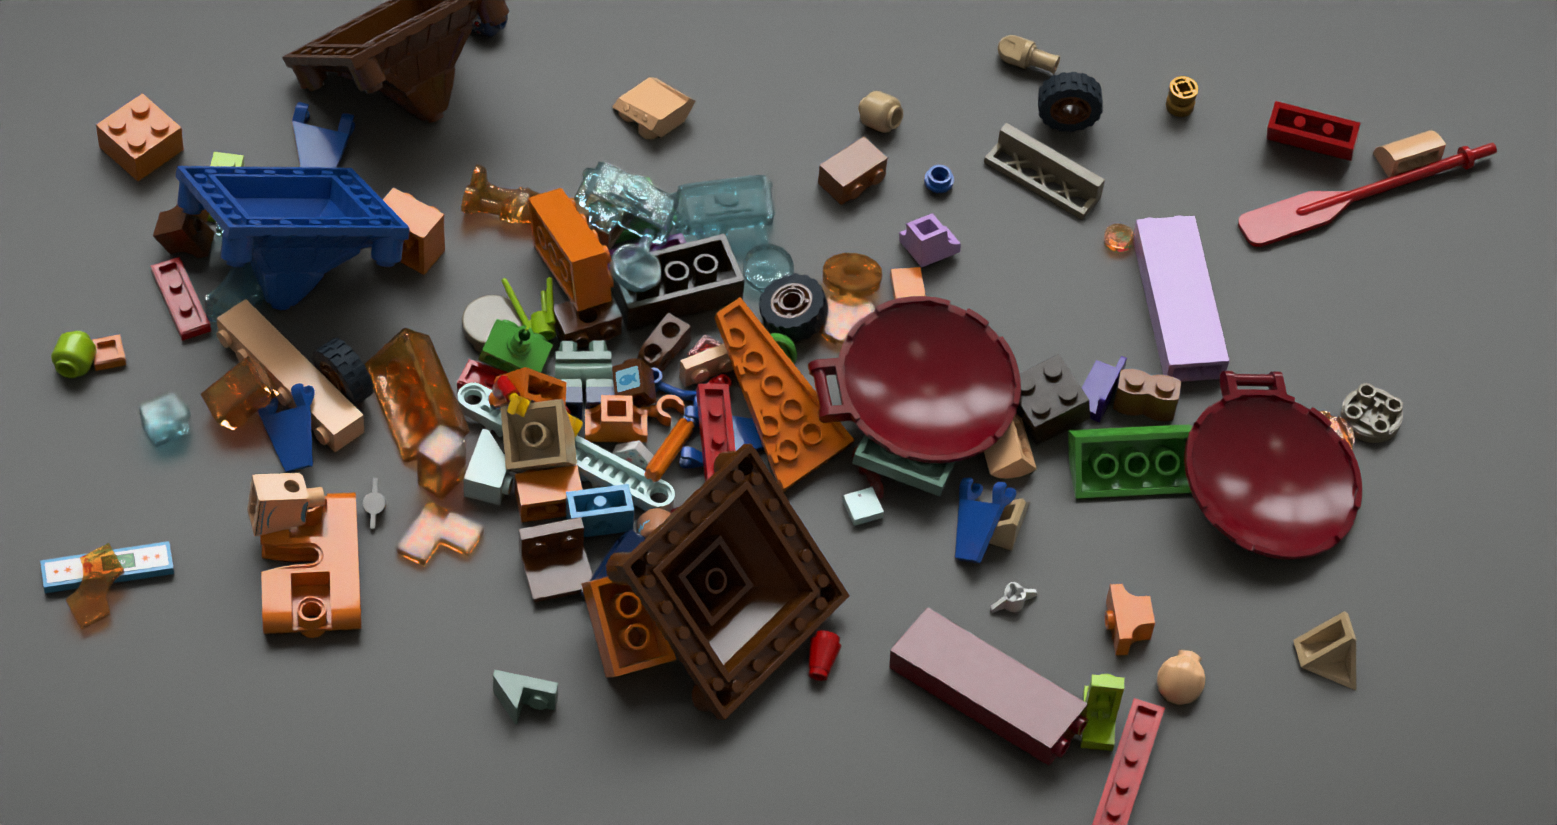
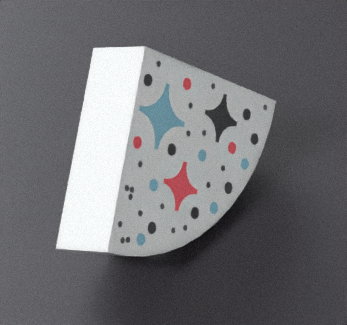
[613,440,654,468]

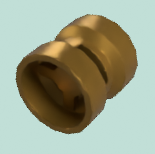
[1165,76,1198,117]

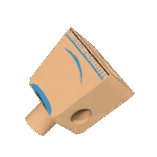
[247,473,325,536]

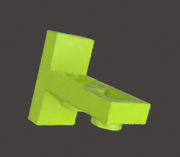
[1081,674,1125,751]

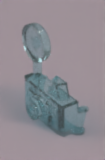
[574,162,681,292]
[668,175,794,293]

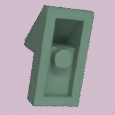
[493,670,558,724]

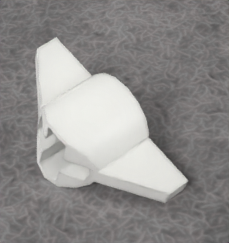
[363,478,387,529]
[990,582,1037,613]

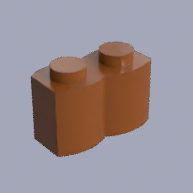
[1113,369,1181,421]

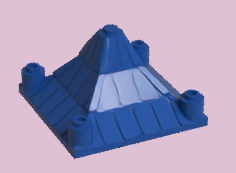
[176,166,410,310]

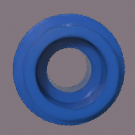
[924,165,954,193]

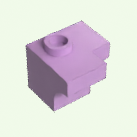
[899,213,961,267]

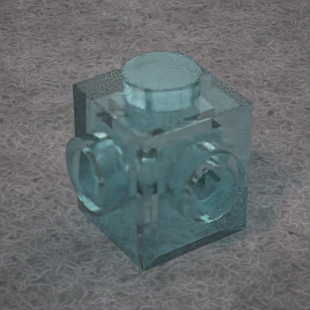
[139,393,191,448]

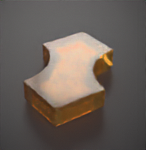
[66,543,124,630]

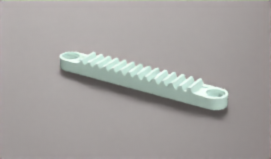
[458,383,675,512]

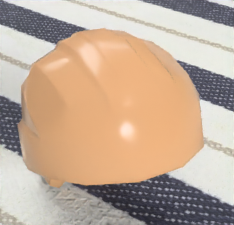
[1157,650,1205,705]

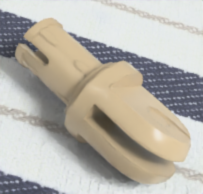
[997,35,1060,74]

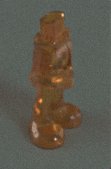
[461,164,541,225]

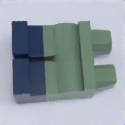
[555,340,614,419]

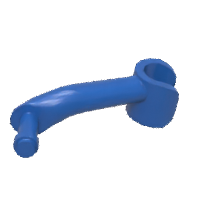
[652,368,698,407]

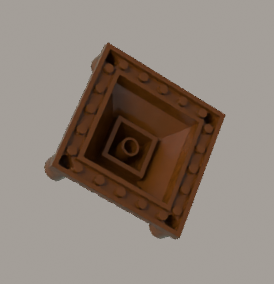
[282,0,510,123]
[606,443,850,720]

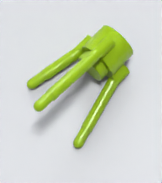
[501,277,556,341]

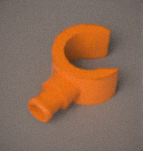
[641,395,684,426]

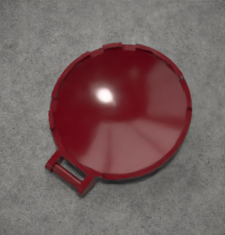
[808,296,1021,463]
[1184,371,1362,560]

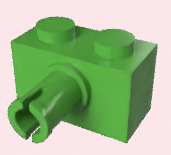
[478,319,553,373]

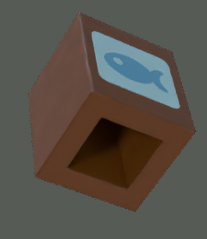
[612,358,657,408]

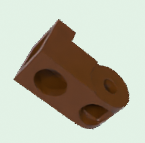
[637,313,691,372]

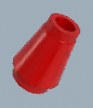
[808,630,842,681]

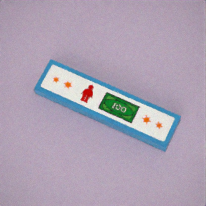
[40,541,174,593]

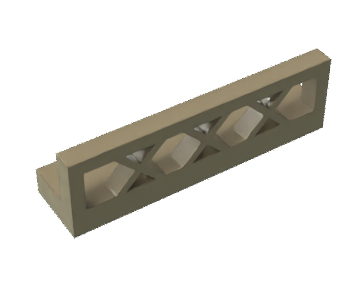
[984,123,1105,220]

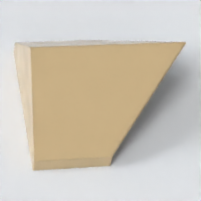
[989,498,1030,551]
[1293,611,1356,690]

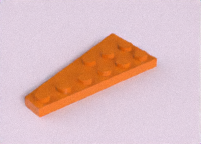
[714,297,854,492]

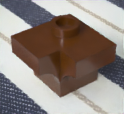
[153,205,215,259]

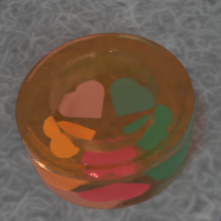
[1103,223,1134,253]

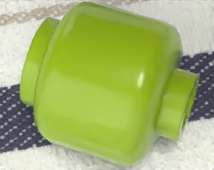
[51,331,97,378]

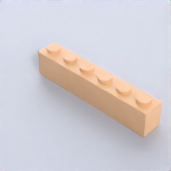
[216,299,364,452]

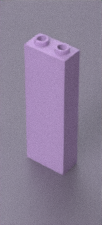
[1132,216,1229,382]

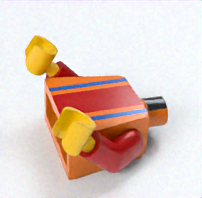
[489,367,583,437]

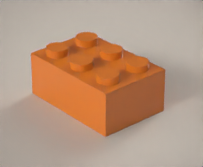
[581,576,676,678]

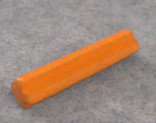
[644,418,694,482]

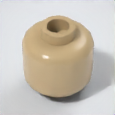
[858,91,903,133]

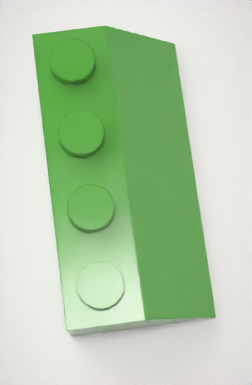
[1068,424,1193,498]

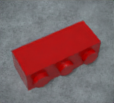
[1267,101,1361,161]

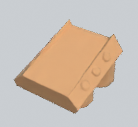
[612,77,695,139]

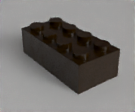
[609,233,745,330]

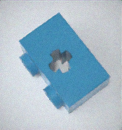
[565,484,634,537]

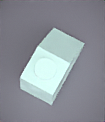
[464,429,514,505]

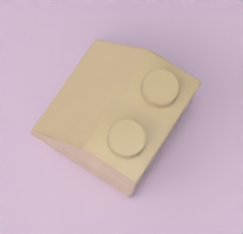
[501,399,577,473]

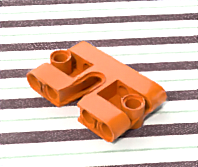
[260,488,362,638]

